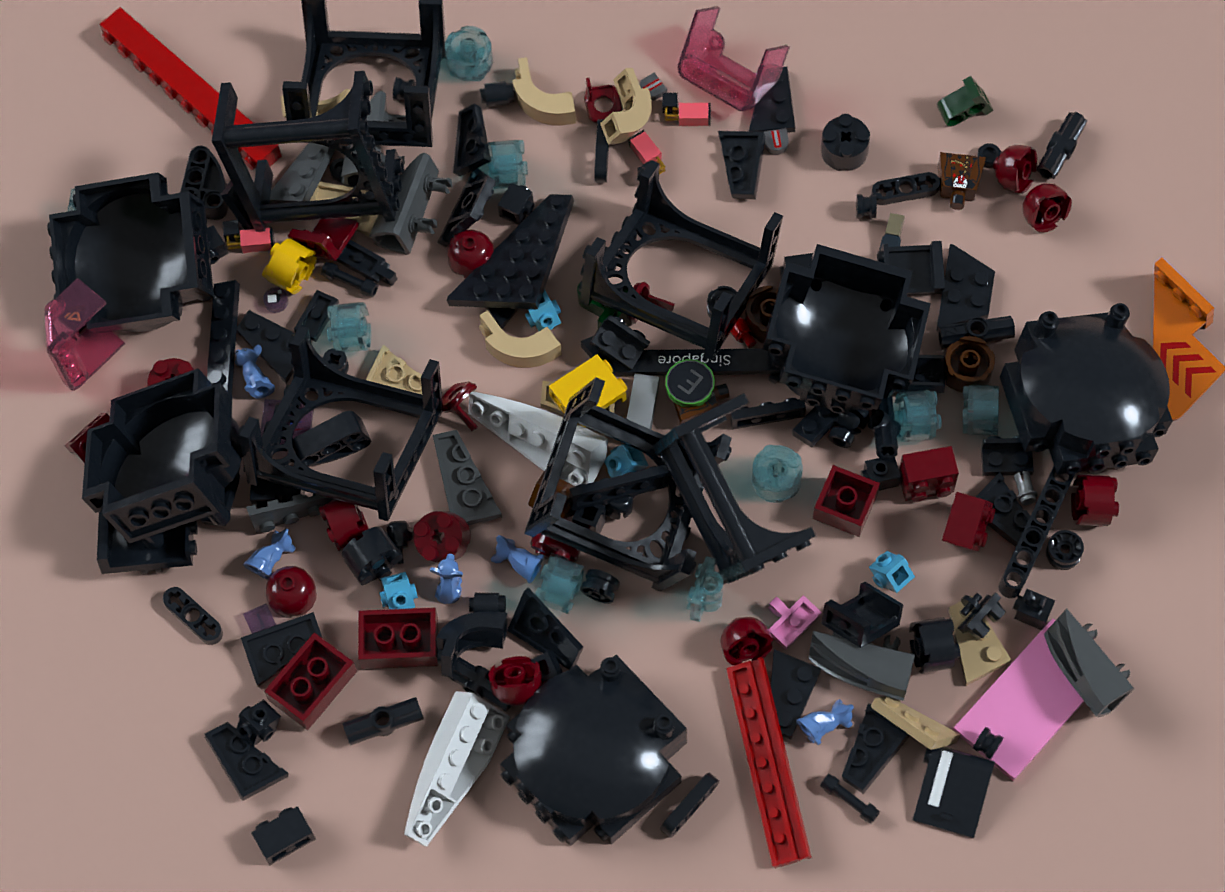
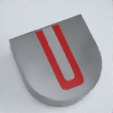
[640,73,667,101]
[764,128,789,155]

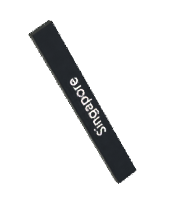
[601,348,781,376]

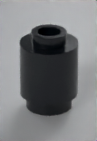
[480,81,515,107]
[469,592,506,613]

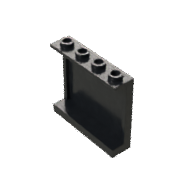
[97,511,198,574]

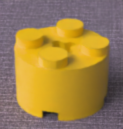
[262,238,317,295]

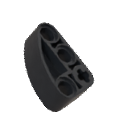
[180,146,228,220]
[292,411,372,466]

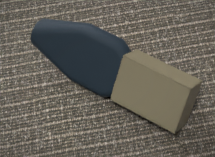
[880,213,905,251]

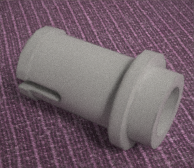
[1014,471,1038,505]

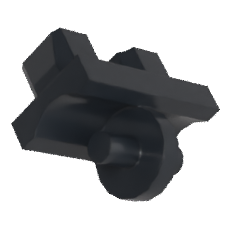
[958,592,1006,639]

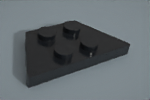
[437,168,496,247]
[936,244,995,331]

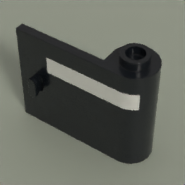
[913,747,995,838]

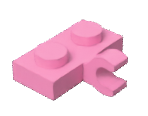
[768,595,822,650]

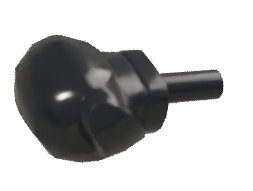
[386,521,414,564]

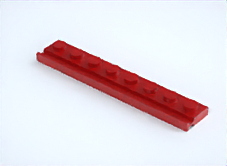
[726,657,812,868]

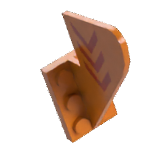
[1153,257,1225,421]

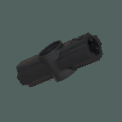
[1036,112,1087,180]
[938,316,1015,348]
[868,396,901,459]
[441,657,512,712]
[342,697,424,746]

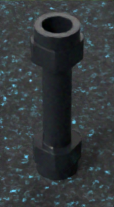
[321,262,378,297]
[820,774,880,824]

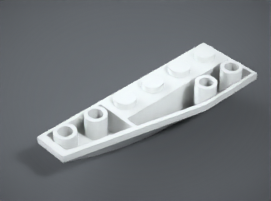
[468,391,608,486]
[404,691,510,847]

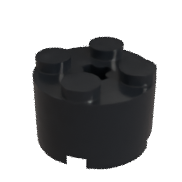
[821,113,870,171]
[342,527,403,585]
[909,617,960,673]

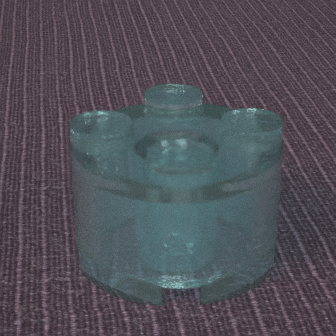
[445,26,493,81]
[488,140,528,190]
[327,302,371,353]
[963,385,999,435]
[894,390,942,442]
[752,445,803,503]
[535,556,584,614]

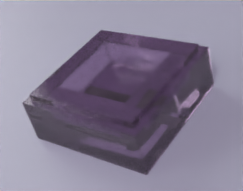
[243,603,276,634]

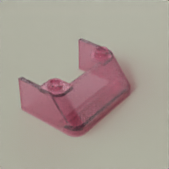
[677,6,790,111]
[44,278,125,391]

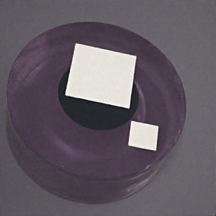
[263,287,288,313]

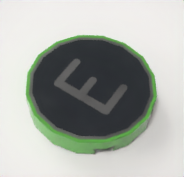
[665,359,715,407]

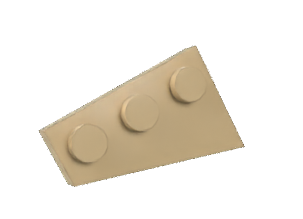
[949,596,1011,686]

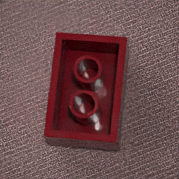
[358,608,438,669]
[264,632,357,731]

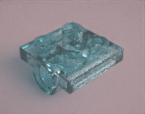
[687,556,723,622]

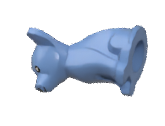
[235,345,275,398]
[243,529,296,579]
[490,535,544,584]
[430,554,463,604]
[796,699,854,745]

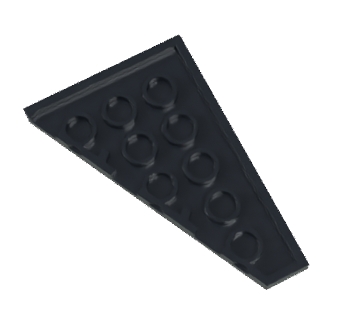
[447,194,574,309]

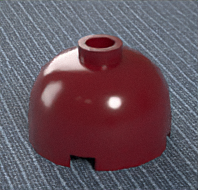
[993,145,1038,194]
[1022,183,1072,232]
[447,229,494,278]
[266,566,317,618]
[720,617,773,665]
[488,656,541,706]

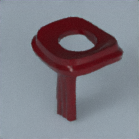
[584,77,621,123]
[627,282,675,324]
[442,381,478,431]

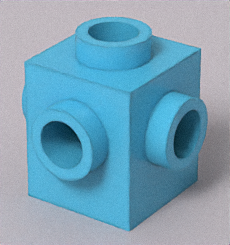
[525,290,561,331]
[604,444,649,478]
[869,551,915,593]
[379,572,418,609]

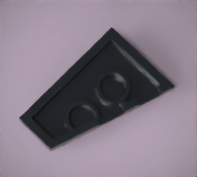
[976,472,1037,547]
[507,587,584,670]
[771,649,821,740]

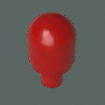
[730,318,756,348]

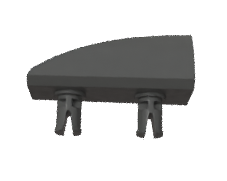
[341,91,406,188]
[369,153,452,255]
[1044,608,1134,717]
[809,631,915,701]

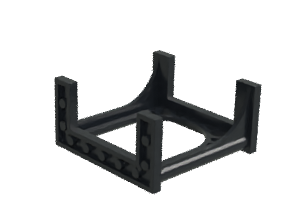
[282,0,447,147]
[212,71,404,232]
[578,160,783,361]
[237,326,443,521]
[524,377,732,592]
[652,393,816,584]

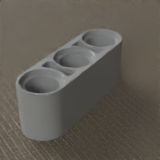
[626,373,660,429]

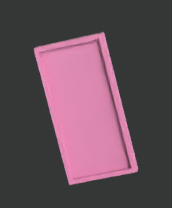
[953,618,1084,781]

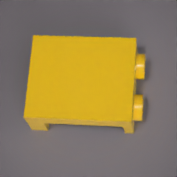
[549,354,628,428]

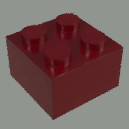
[899,446,959,502]
[813,465,880,537]
[942,491,995,552]

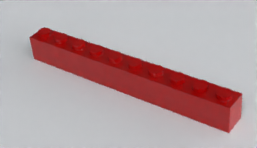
[100,7,282,170]

